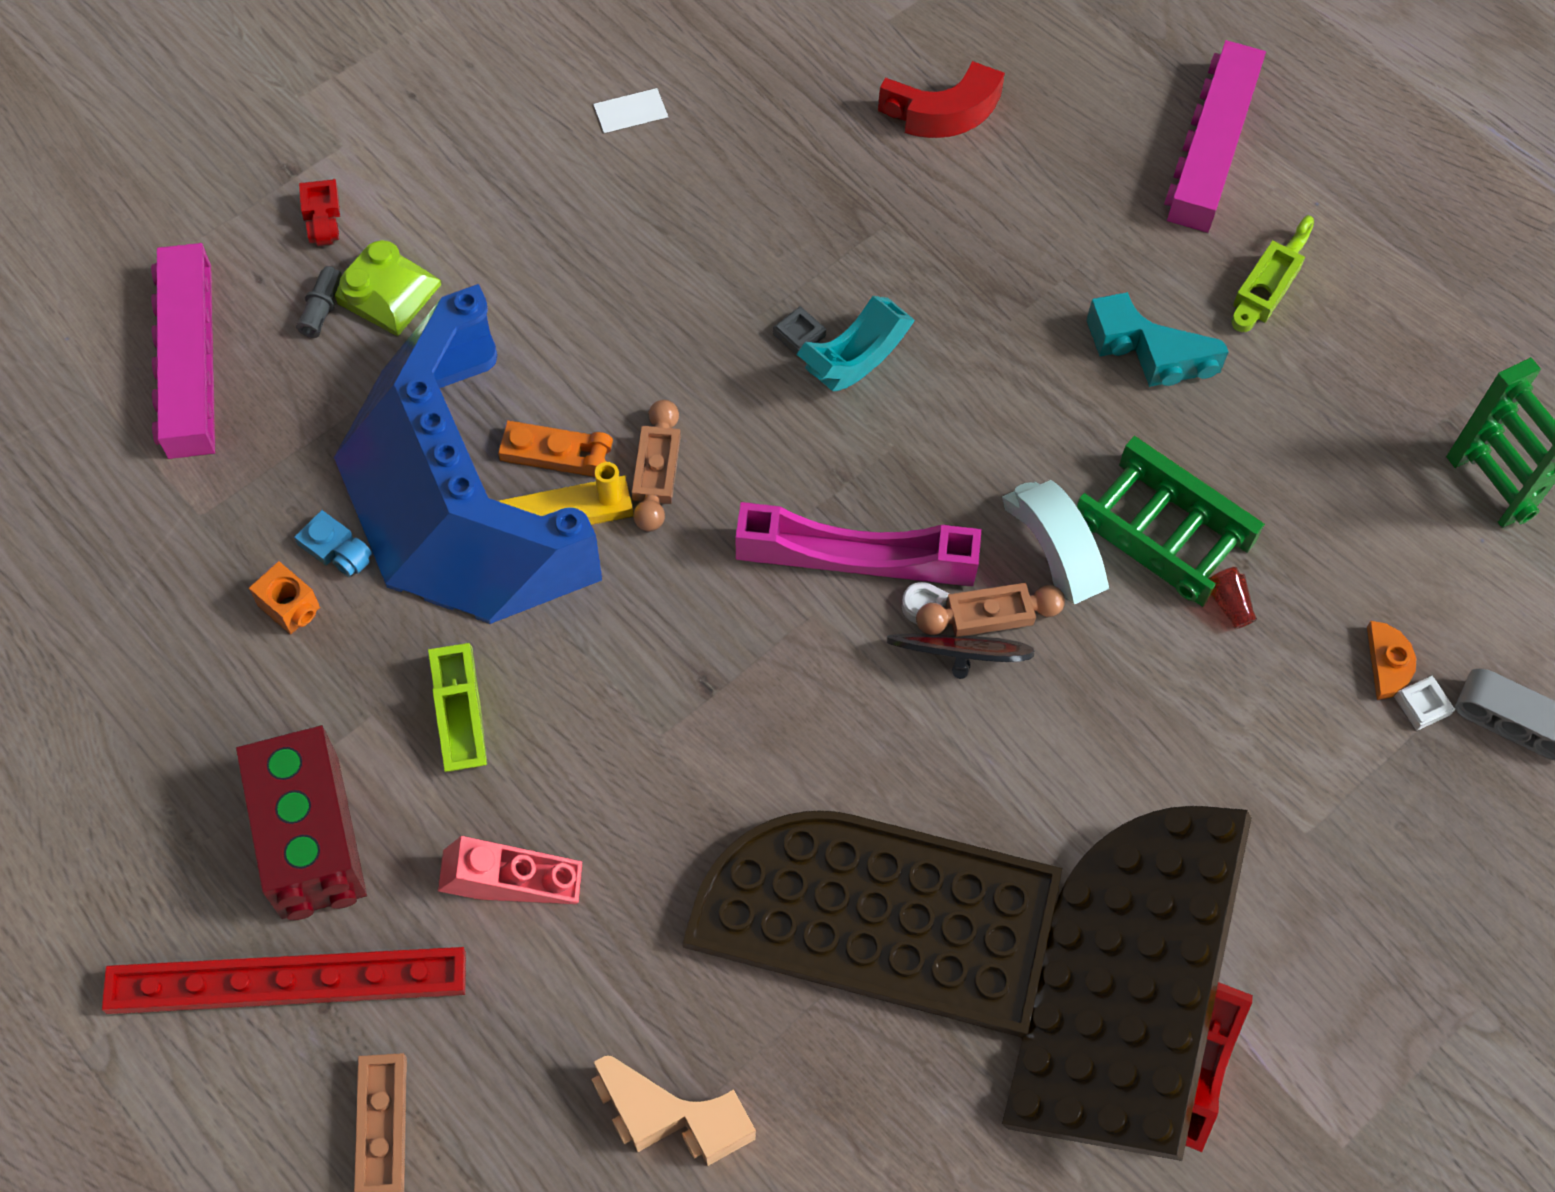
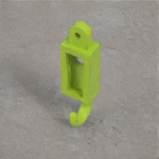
[1231,215,1314,332]

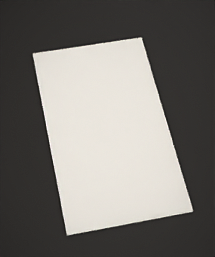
[593,88,668,133]

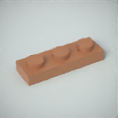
[354,1053,407,1192]

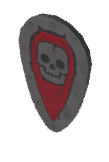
[887,634,1035,679]

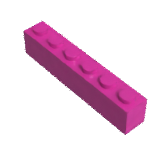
[1164,40,1266,233]
[151,243,215,459]

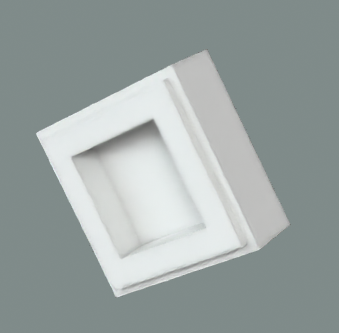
[1394,675,1455,731]

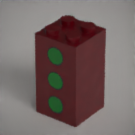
[236,725,367,920]

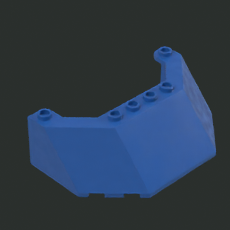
[334,284,602,624]

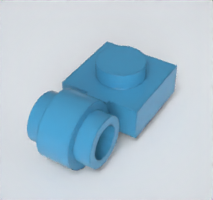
[294,510,372,577]

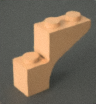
[591,1056,756,1166]

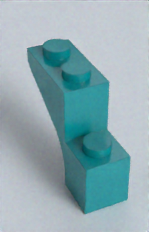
[1086,292,1229,387]

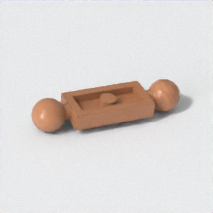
[632,400,681,531]
[916,583,1065,637]

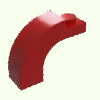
[878,61,1005,138]
[1185,982,1253,1152]

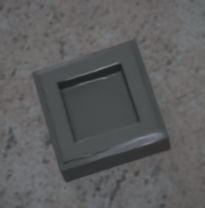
[773,306,826,357]

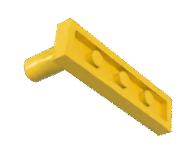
[499,462,633,525]

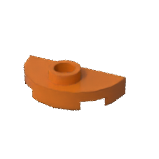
[1367,621,1416,700]

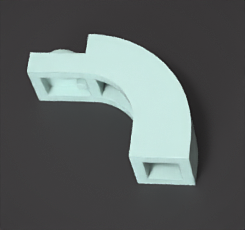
[1002,480,1109,604]

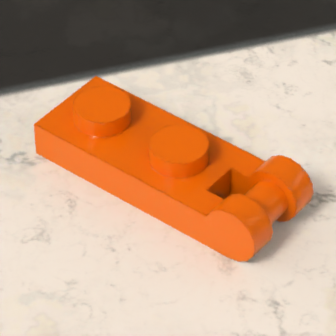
[498,420,613,477]

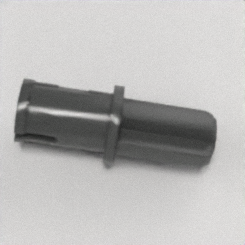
[296,266,342,338]

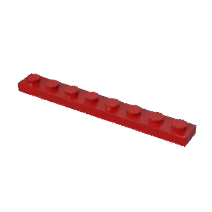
[102,947,466,1014]

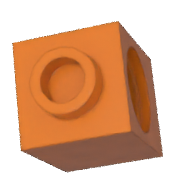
[249,561,320,635]

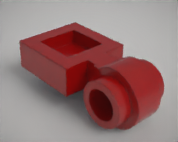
[299,179,341,246]

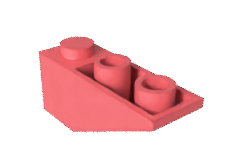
[438,836,582,904]

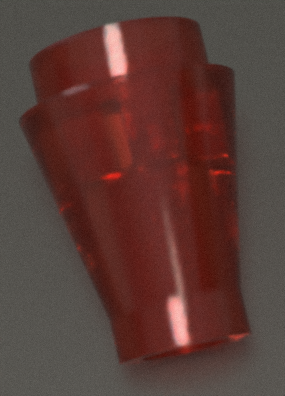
[1208,567,1257,629]

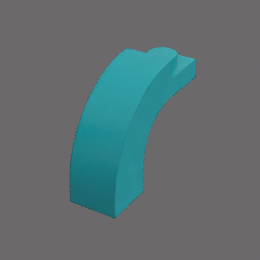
[796,296,915,391]

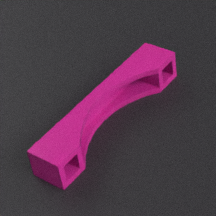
[735,502,981,587]

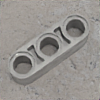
[1455,668,1555,760]

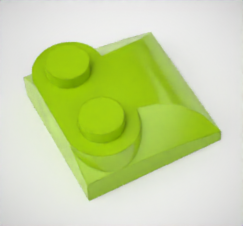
[335,240,441,337]

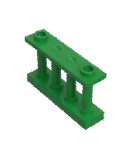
[1446,357,1555,528]
[1077,435,1265,607]

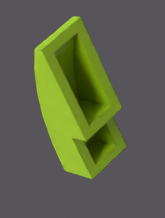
[428,643,487,772]

